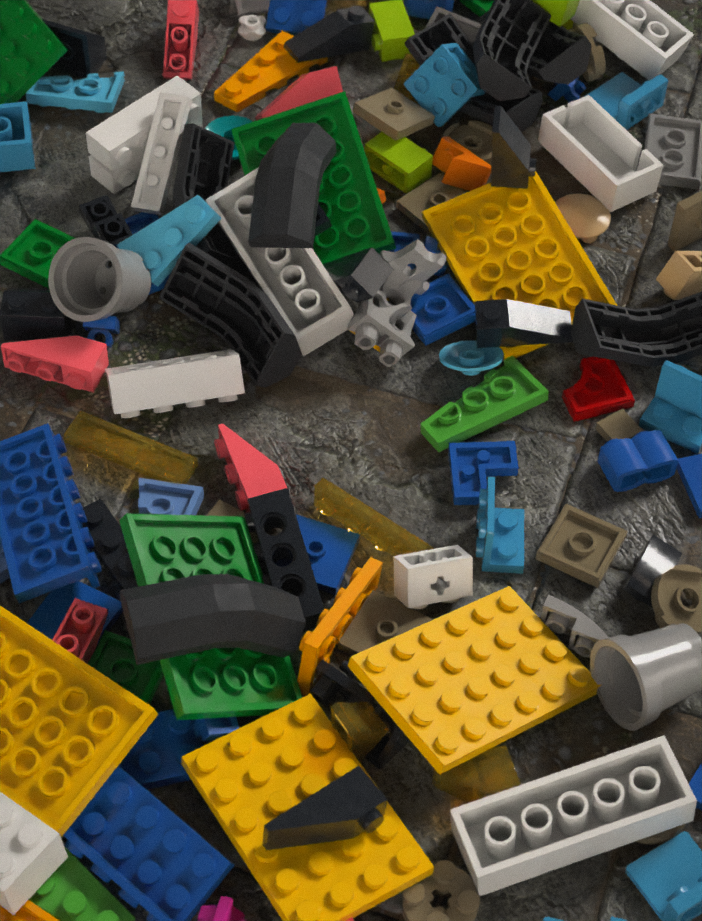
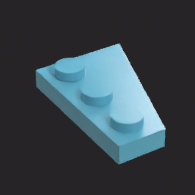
[26,71,124,113]
[117,195,222,287]

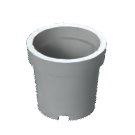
[48,237,151,322]
[590,623,702,731]

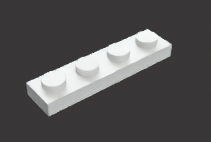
[131,92,192,215]

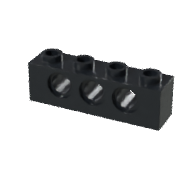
[244,488,324,632]

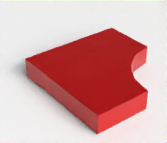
[562,356,635,422]

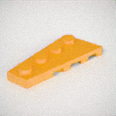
[214,30,327,113]
[297,557,383,696]

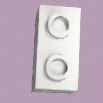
[393,545,473,609]

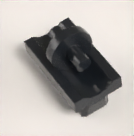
[310,660,377,725]

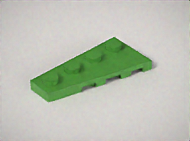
[420,356,548,452]
[29,846,136,921]

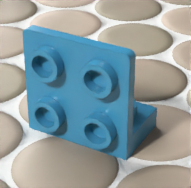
[404,43,486,127]
[585,72,668,130]
[639,360,702,454]
[475,477,524,574]
[625,831,702,921]

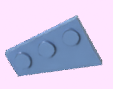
[138,478,204,515]

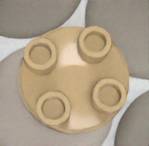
[555,194,611,243]

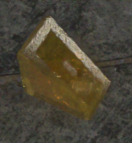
[331,702,389,762]

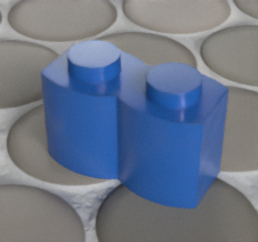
[597,430,678,492]

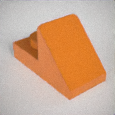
[432,136,491,191]

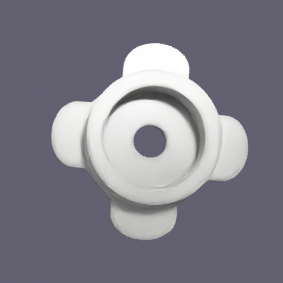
[238,15,266,41]

